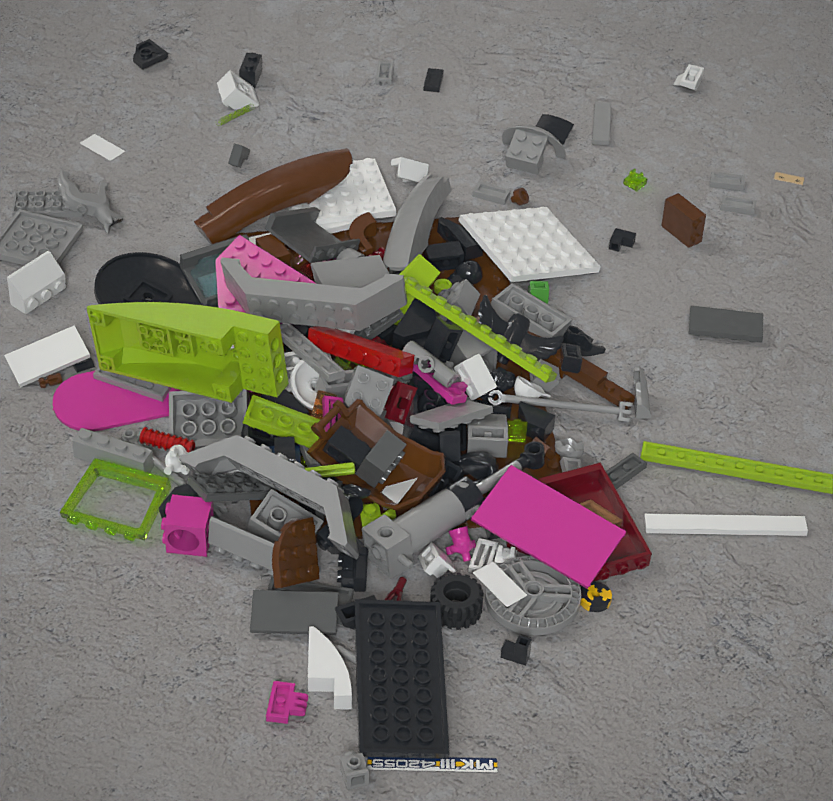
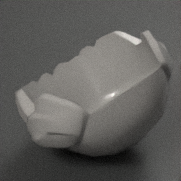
[555,438,584,459]

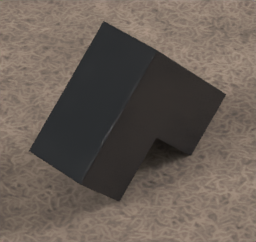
[609,228,636,252]
[500,635,532,666]

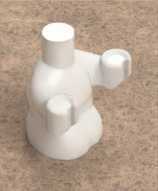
[164,445,190,475]

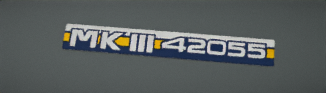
[367,757,497,772]

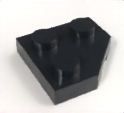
[133,39,168,69]

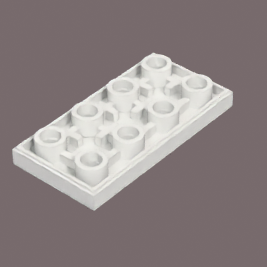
[4,325,90,387]

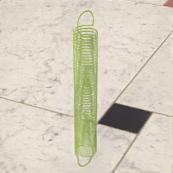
[216,104,254,126]

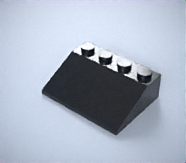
[403,376,467,451]

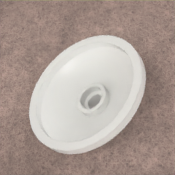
[290,360,330,412]

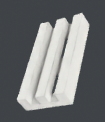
[468,538,498,573]

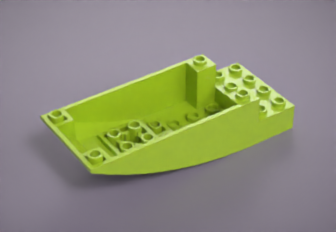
[86,302,289,403]

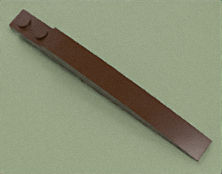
[476,315,635,410]

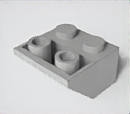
[435,279,480,317]

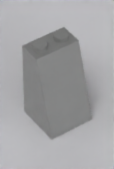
[440,315,497,371]

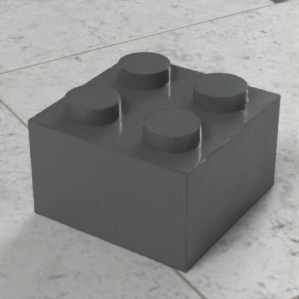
[355,430,407,488]

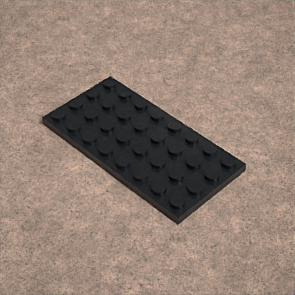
[354,599,450,759]

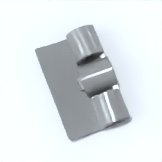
[402,341,461,388]

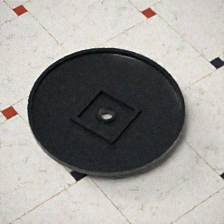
[94,252,204,305]

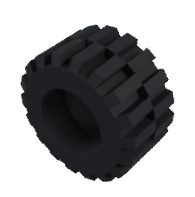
[430,573,484,630]

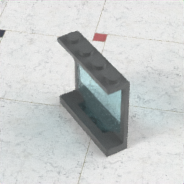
[180,234,249,308]

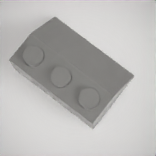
[246,489,324,543]

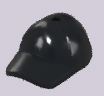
[447,260,483,285]

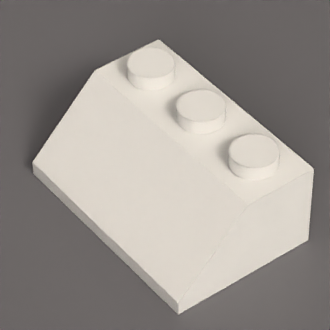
[7,251,66,314]

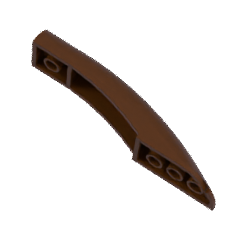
[194,148,353,245]

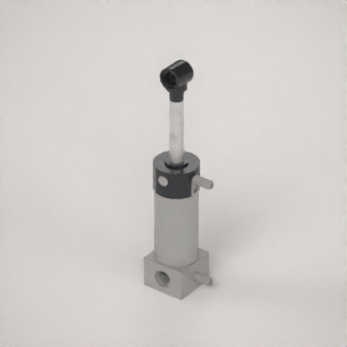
[362,441,545,579]

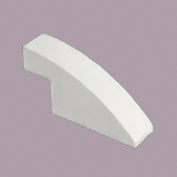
[308,627,352,709]

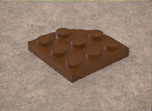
[272,517,320,588]

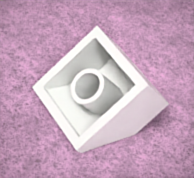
[217,70,259,110]

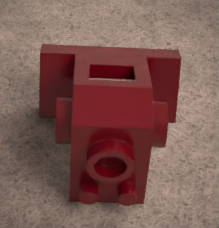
[383,381,417,425]

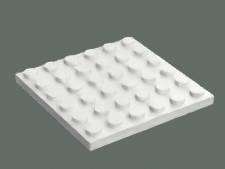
[287,158,396,224]
[459,207,601,282]

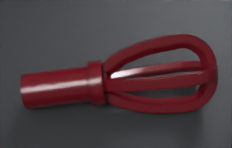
[385,577,407,601]

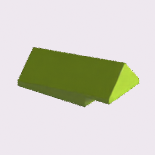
[394,254,440,326]

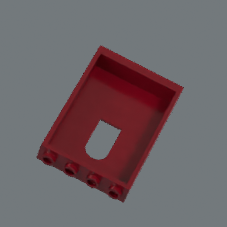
[536,462,652,585]

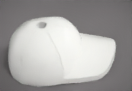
[514,376,551,399]

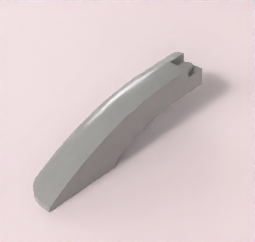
[383,174,452,271]

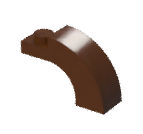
[349,212,377,257]

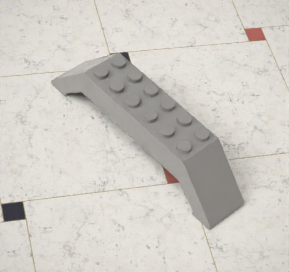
[221,258,407,331]
[179,435,359,560]

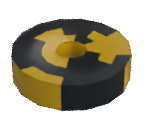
[580,581,612,612]

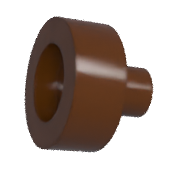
[511,187,529,206]

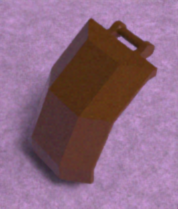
[307,399,446,510]

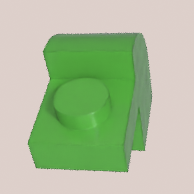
[528,281,549,304]

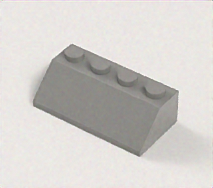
[491,283,572,338]
[208,516,274,576]

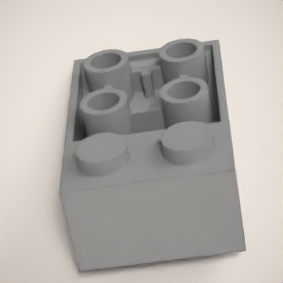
[467,414,508,458]

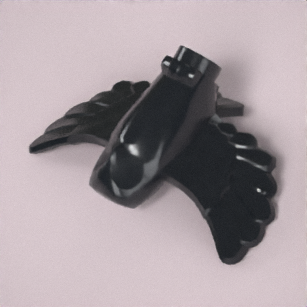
[478,295,564,365]

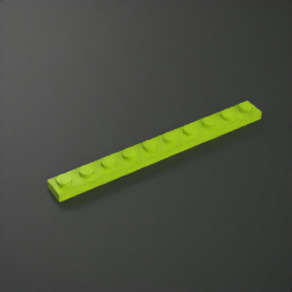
[404,277,557,383]
[641,441,833,494]

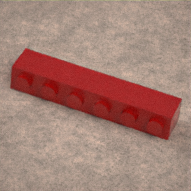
[308,326,415,377]

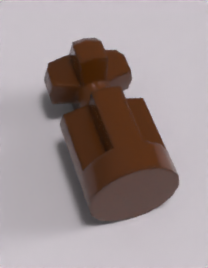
[39,373,63,388]

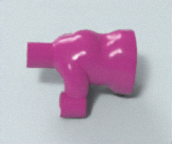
[445,526,476,562]

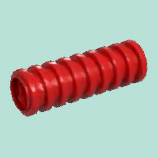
[139,427,195,453]

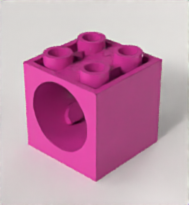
[161,494,214,557]

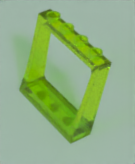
[60,458,172,541]

